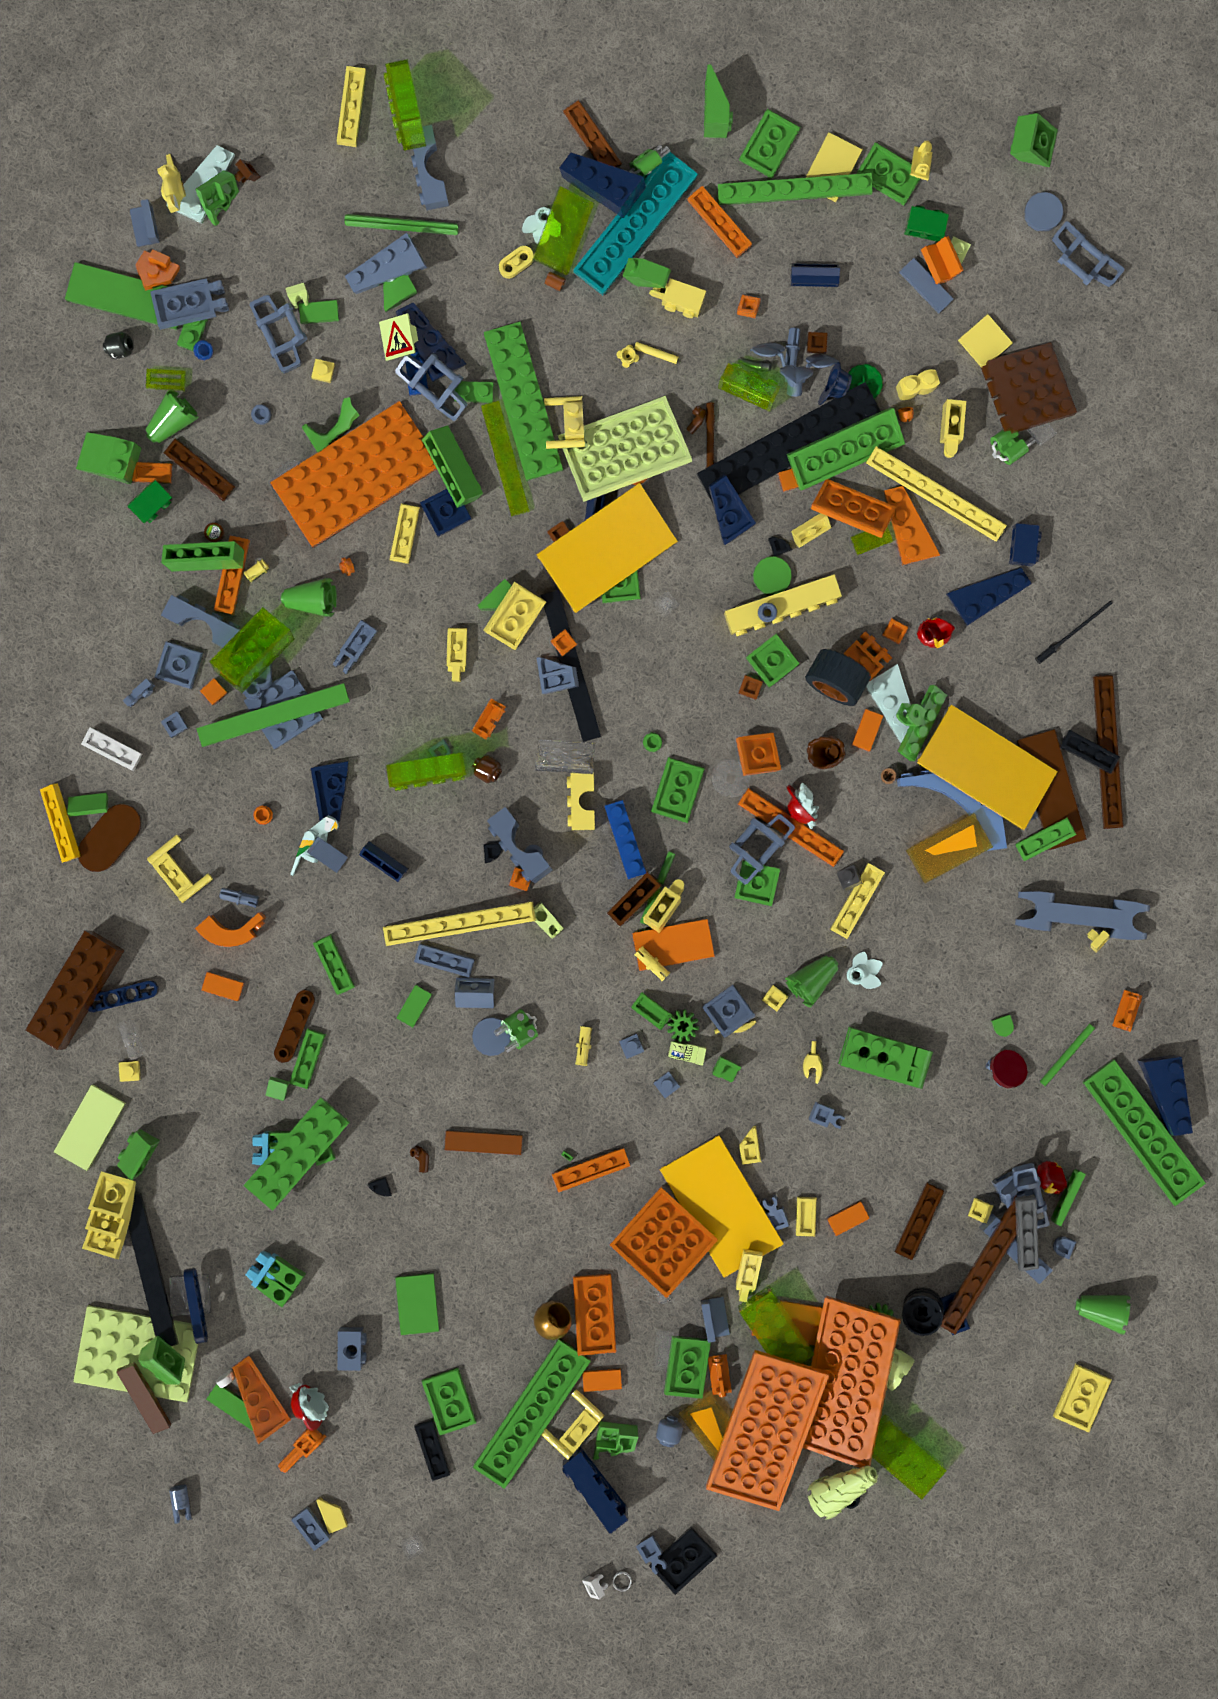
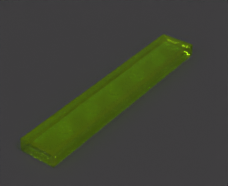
[481,401,530,517]

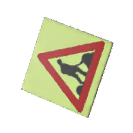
[379,314,418,361]

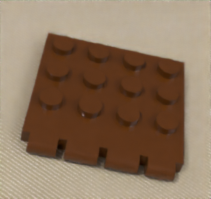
[981,342,1077,434]

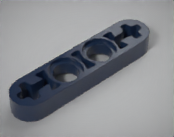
[88,981,159,1012]
[184,1268,208,1344]

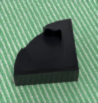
[768,537,792,557]
[483,843,502,863]
[367,1177,392,1197]

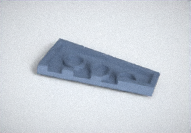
[345,233,428,294]

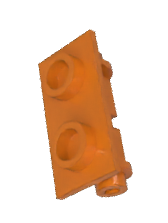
[472,698,506,740]
[1112,990,1143,1032]
[708,1354,732,1397]

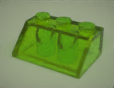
[718,363,781,412]

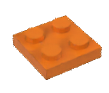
[736,732,781,776]

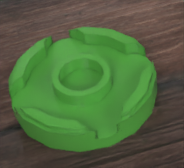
[753,557,792,595]

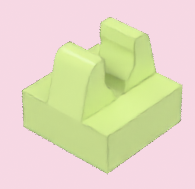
[286,283,309,309]

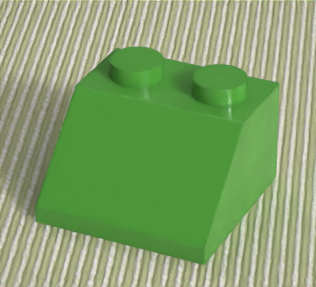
[1010,113,1058,167]
[117,1129,160,1180]
[138,1336,185,1385]

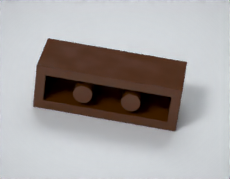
[607,872,663,927]

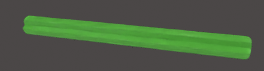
[344,214,459,235]

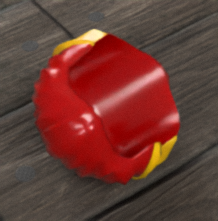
[917,617,955,648]
[1036,1161,1067,1194]

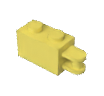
[649,278,706,318]
[940,399,966,458]
[643,879,684,933]

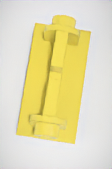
[910,141,932,181]

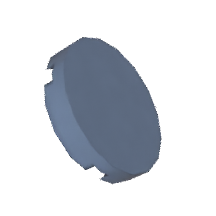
[1024,192,1063,232]
[472,1017,511,1056]

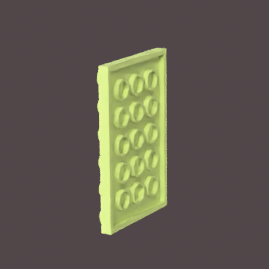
[558,396,692,502]
[73,1305,198,1402]

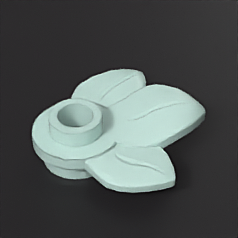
[522,207,561,246]
[846,952,882,989]

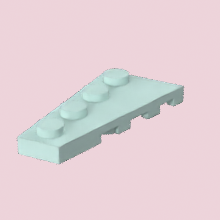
[166,145,235,224]
[866,664,911,743]

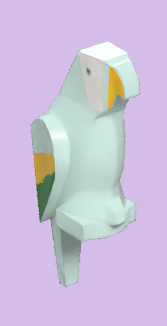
[290,815,339,876]

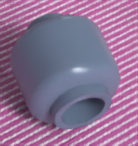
[656,1416,683,1447]

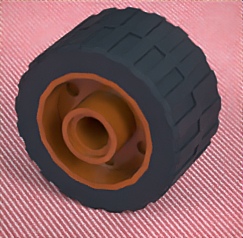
[805,649,871,706]

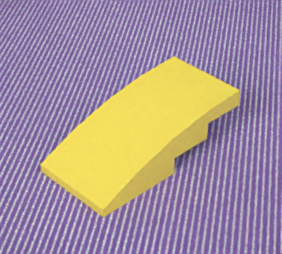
[82,1171,136,1259]

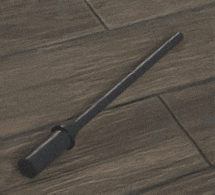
[1035,601,1112,664]

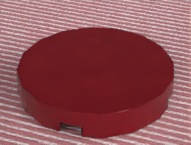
[990,1050,1028,1088]

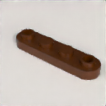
[274,990,315,1063]

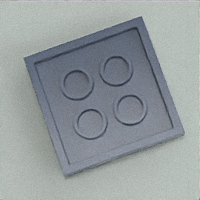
[244,670,323,749]

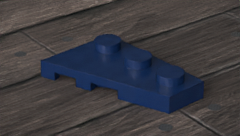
[709,475,756,545]
[311,761,349,822]

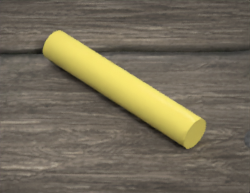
[634,342,679,364]

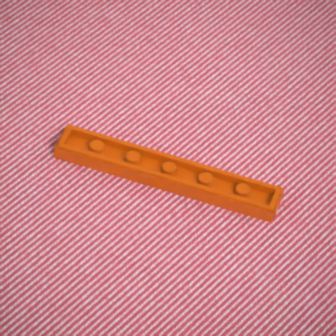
[738,788,844,867]

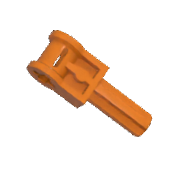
[278,1428,327,1473]

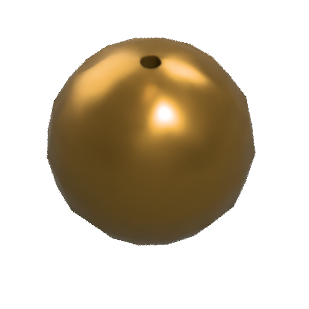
[534,1301,572,1340]

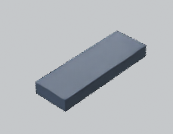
[899,258,953,314]
[414,943,475,977]

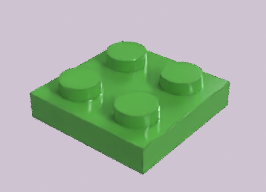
[746,634,800,688]
[734,861,780,906]

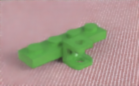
[896,685,947,761]

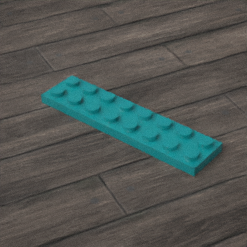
[573,152,698,296]

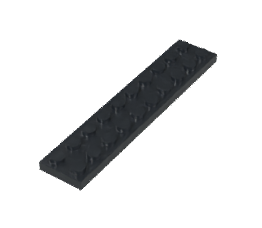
[696,382,881,504]

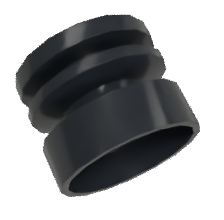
[902,1287,944,1336]

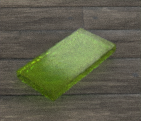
[532,186,594,275]

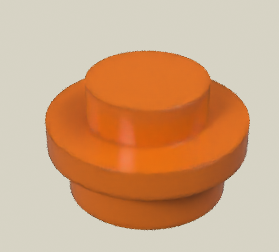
[339,557,355,577]
[253,806,273,825]

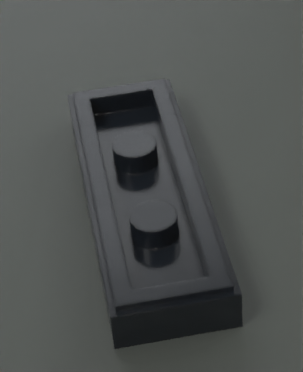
[1059,730,1120,774]
[414,1419,451,1481]

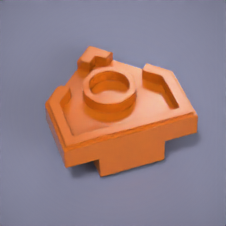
[136,249,180,291]

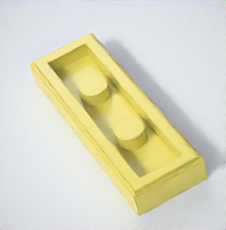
[390,504,420,564]

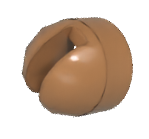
[881,768,896,784]

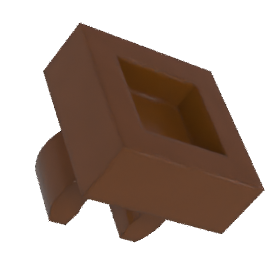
[234,159,261,183]
[807,332,828,354]

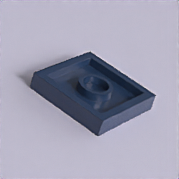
[420,489,472,537]

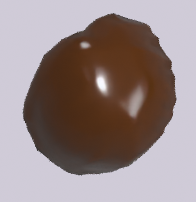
[807,735,846,770]

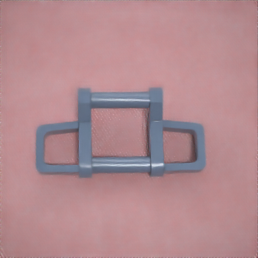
[1052,222,1124,287]
[250,295,308,373]
[395,352,467,421]
[729,814,795,885]
[1001,1163,1050,1229]

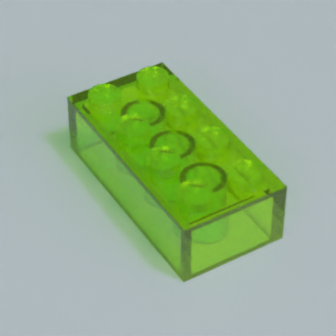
[383,59,426,151]
[209,607,295,694]
[386,752,469,791]
[738,1285,814,1364]
[872,1414,947,1500]

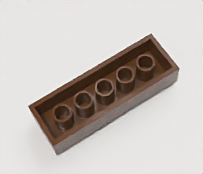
[25,930,125,1050]

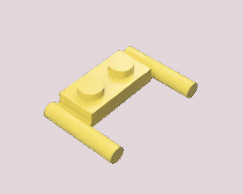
[544,396,585,449]
[147,835,213,903]
[541,1389,605,1460]

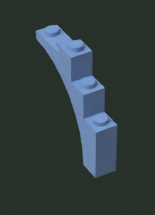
[897,770,1007,851]

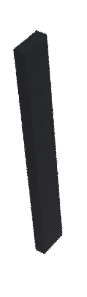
[540,590,601,742]
[128,1193,179,1346]

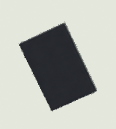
[649,1526,717,1595]

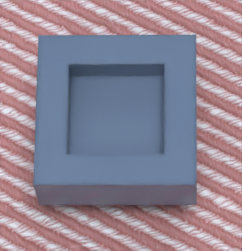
[161,711,189,738]
[619,1033,644,1059]
[653,1071,680,1098]

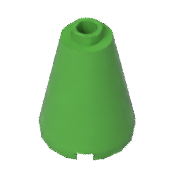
[145,389,199,443]
[281,578,337,617]
[785,956,838,1007]
[1075,1295,1131,1335]

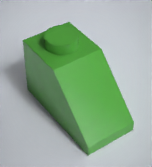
[623,258,671,288]
[477,579,512,611]

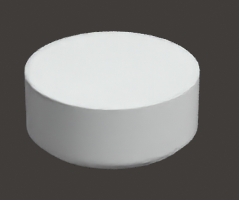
[216,1369,235,1388]

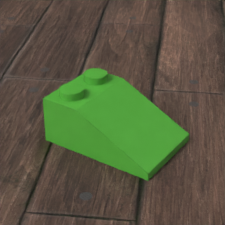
[704,65,733,138]
[76,432,142,485]

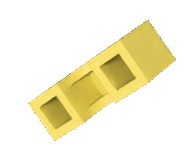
[567,772,595,830]

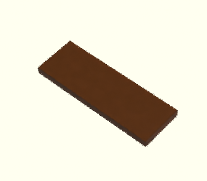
[1017,729,1087,850]

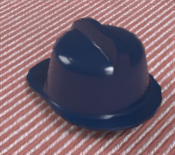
[818,362,852,405]

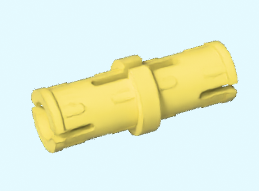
[634,946,670,981]
[575,1026,593,1066]

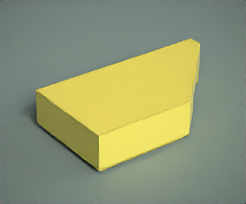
[739,1126,761,1165]
[316,1498,348,1534]

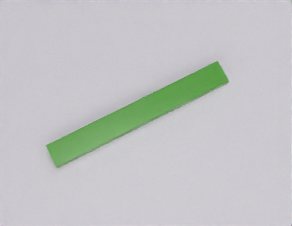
[196,683,350,747]

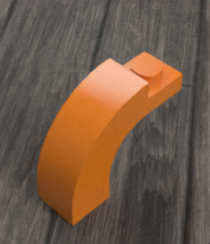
[195,912,267,947]

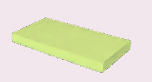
[54,1085,126,1171]

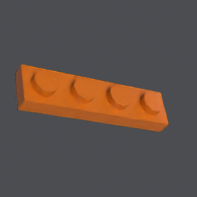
[687,186,752,258]
[214,535,250,615]
[552,1147,630,1193]

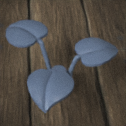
[750,343,839,397]

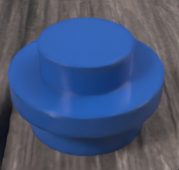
[193,340,213,360]

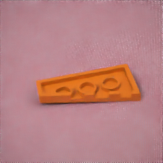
[884,486,940,565]
[232,1355,291,1444]

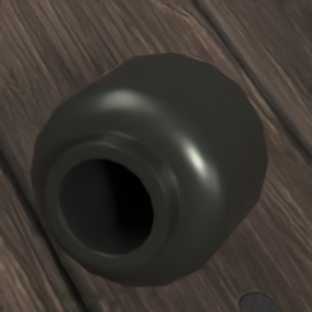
[103,332,134,359]

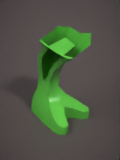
[302,397,360,453]

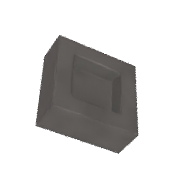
[837,865,862,891]

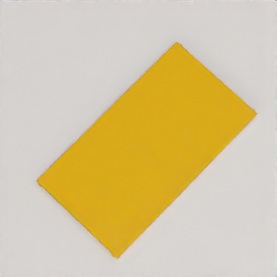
[536,483,678,613]
[917,705,1058,830]
[659,1135,784,1277]

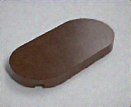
[78,804,141,872]

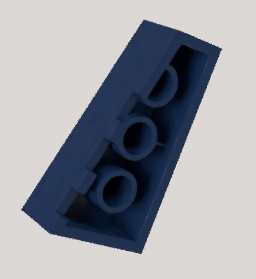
[559,152,646,218]
[1137,1055,1193,1136]
[562,1447,628,1534]

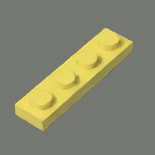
[336,66,366,147]
[830,863,885,939]

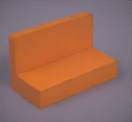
[921,236,963,285]

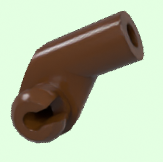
[686,406,706,435]
[410,1146,429,1173]

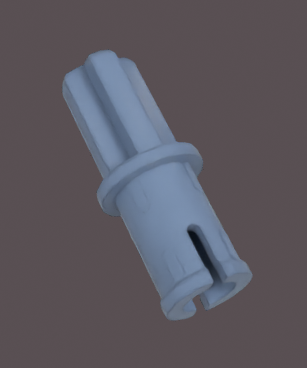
[785,328,800,367]
[219,888,259,908]

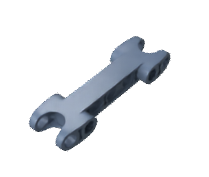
[1015,891,1150,940]

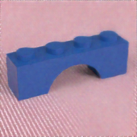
[604,800,646,879]

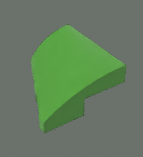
[195,170,239,226]
[383,275,417,312]
[593,1421,638,1460]

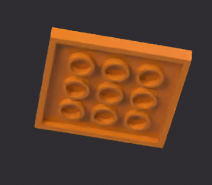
[610,1187,718,1298]

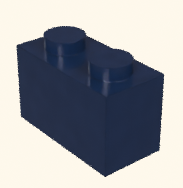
[1009,523,1042,567]

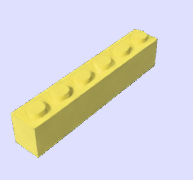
[724,574,842,637]

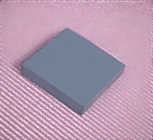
[154,641,203,689]
[702,985,756,1038]

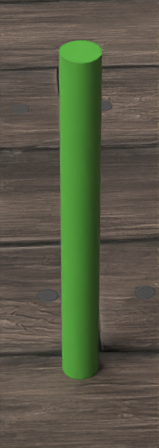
[640,851,675,925]
[1039,1024,1095,1087]

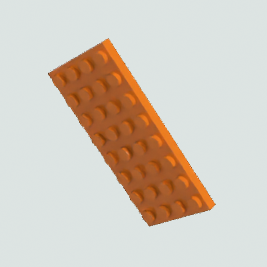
[270,401,437,548]
[803,1296,901,1468]
[706,1350,829,1511]

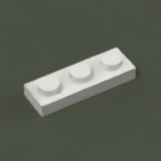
[81,727,143,771]

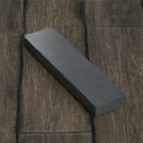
[1015,1195,1039,1271]

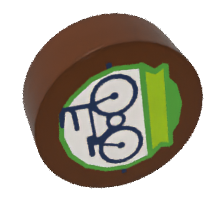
[204,523,224,542]

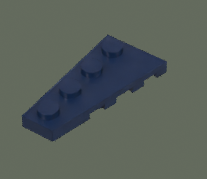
[396,302,467,382]
[946,568,1032,626]

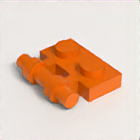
[843,631,892,681]

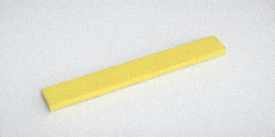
[866,446,1007,542]
[383,902,536,946]

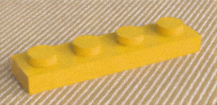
[40,783,81,863]

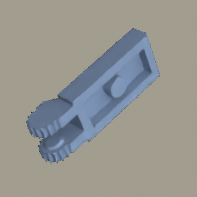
[333,620,378,674]

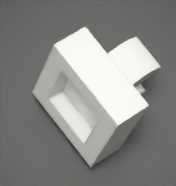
[582,1574,608,1599]

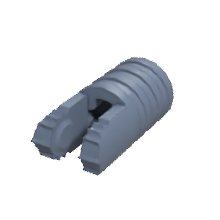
[169,1485,192,1524]

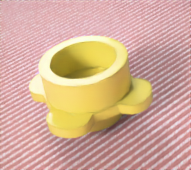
[617,345,639,368]

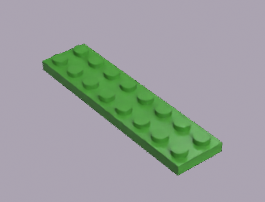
[484,322,563,481]
[1082,1059,1206,1206]
[473,1338,591,1489]

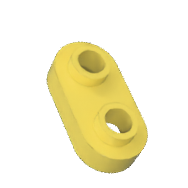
[499,246,534,279]

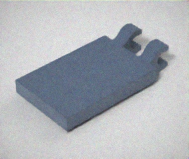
[150,278,229,330]

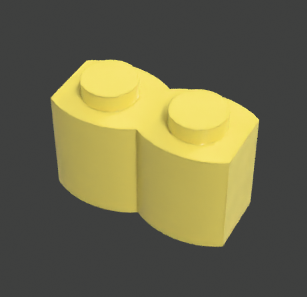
[896,369,940,400]

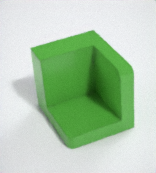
[712,1056,742,1082]

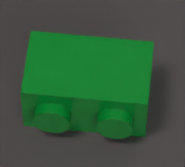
[904,205,949,242]
[127,479,172,523]

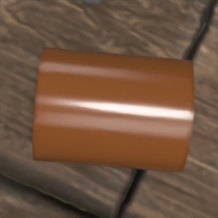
[545,272,566,291]

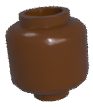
[472,755,502,784]

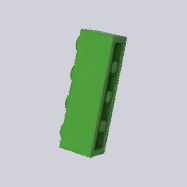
[422,425,483,508]
[161,541,244,572]

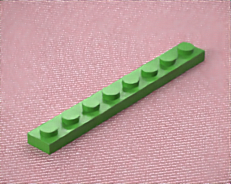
[718,173,872,205]

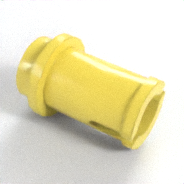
[243,559,269,582]

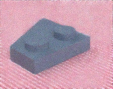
[537,657,579,694]

